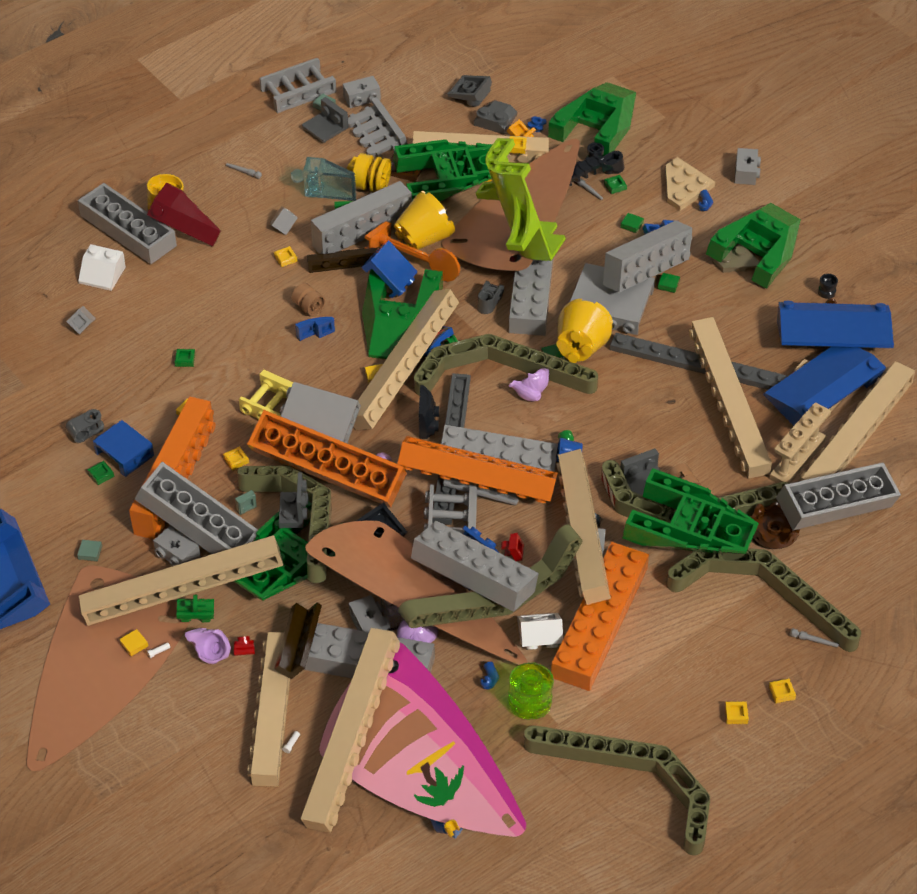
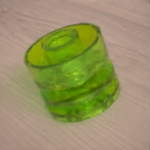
[508,663,554,720]

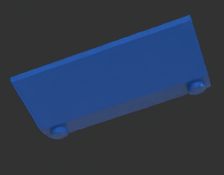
[777,300,894,348]
[763,346,886,426]
[0,509,50,629]

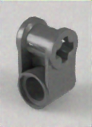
[478,281,504,314]
[65,409,104,443]

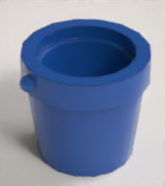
[556,438,583,463]

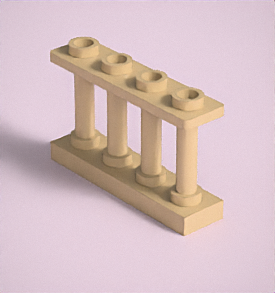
[769,403,831,483]

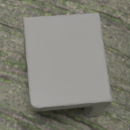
[270,206,298,234]
[66,306,96,334]

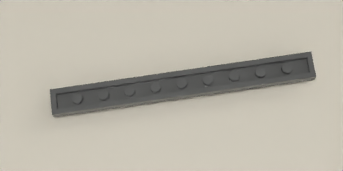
[610,333,788,390]
[432,373,471,525]

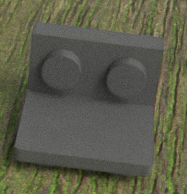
[302,97,349,143]
[620,448,661,495]
[279,472,308,528]

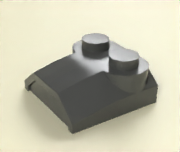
[447,75,492,107]
[474,100,518,134]

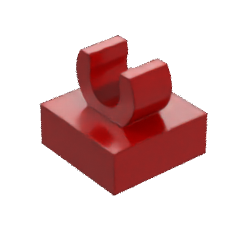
[501,533,524,561]

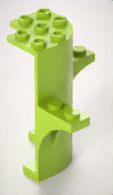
[475,138,566,261]

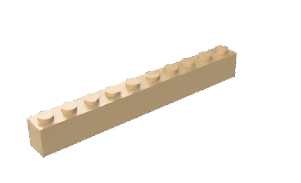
[354,289,459,430]
[689,317,772,479]
[799,361,915,481]
[556,449,611,605]
[79,535,283,626]
[301,628,400,833]

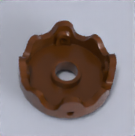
[751,502,800,549]

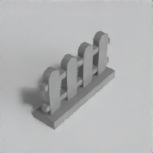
[348,97,407,157]

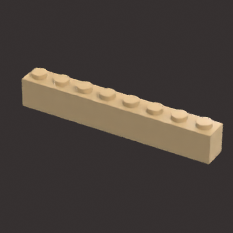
[413,131,549,163]
[248,632,290,787]

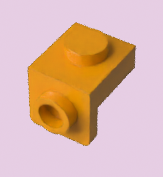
[506,119,536,137]

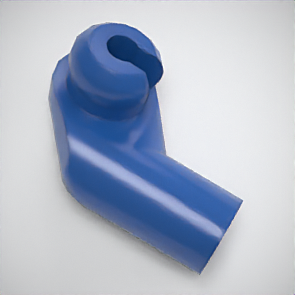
[698,190,713,211]
[480,662,499,690]

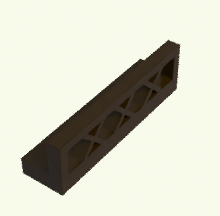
[307,248,378,273]
[274,602,322,679]

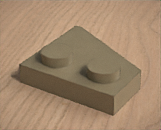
[713,245,759,273]

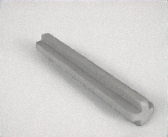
[443,478,519,505]

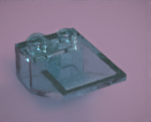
[291,157,356,201]

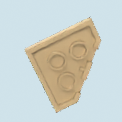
[665,157,715,211]

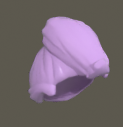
[509,368,549,402]
[397,620,438,643]
[185,628,231,664]

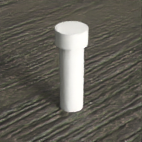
[147,643,170,658]
[282,731,300,753]

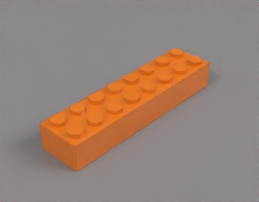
[129,396,216,540]
[247,410,407,508]
[397,436,558,503]
[551,542,649,691]

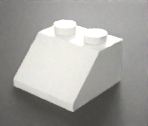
[78,244,126,291]
[517,613,563,650]

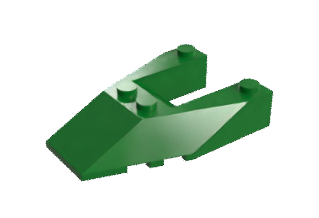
[548,82,636,156]
[393,140,492,202]
[706,203,801,289]
[362,269,443,359]
[622,468,759,554]
[233,501,342,601]

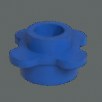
[527,116,547,132]

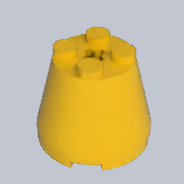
[394,190,455,250]
[556,299,613,363]

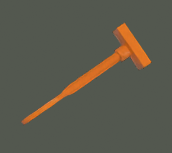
[364,221,460,282]

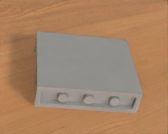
[570,263,655,335]
[280,382,361,443]

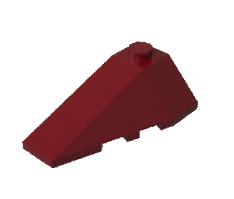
[147,183,221,246]

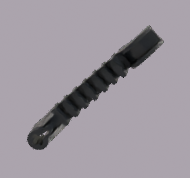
[569,151,625,186]

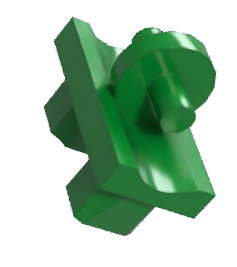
[176,594,214,623]

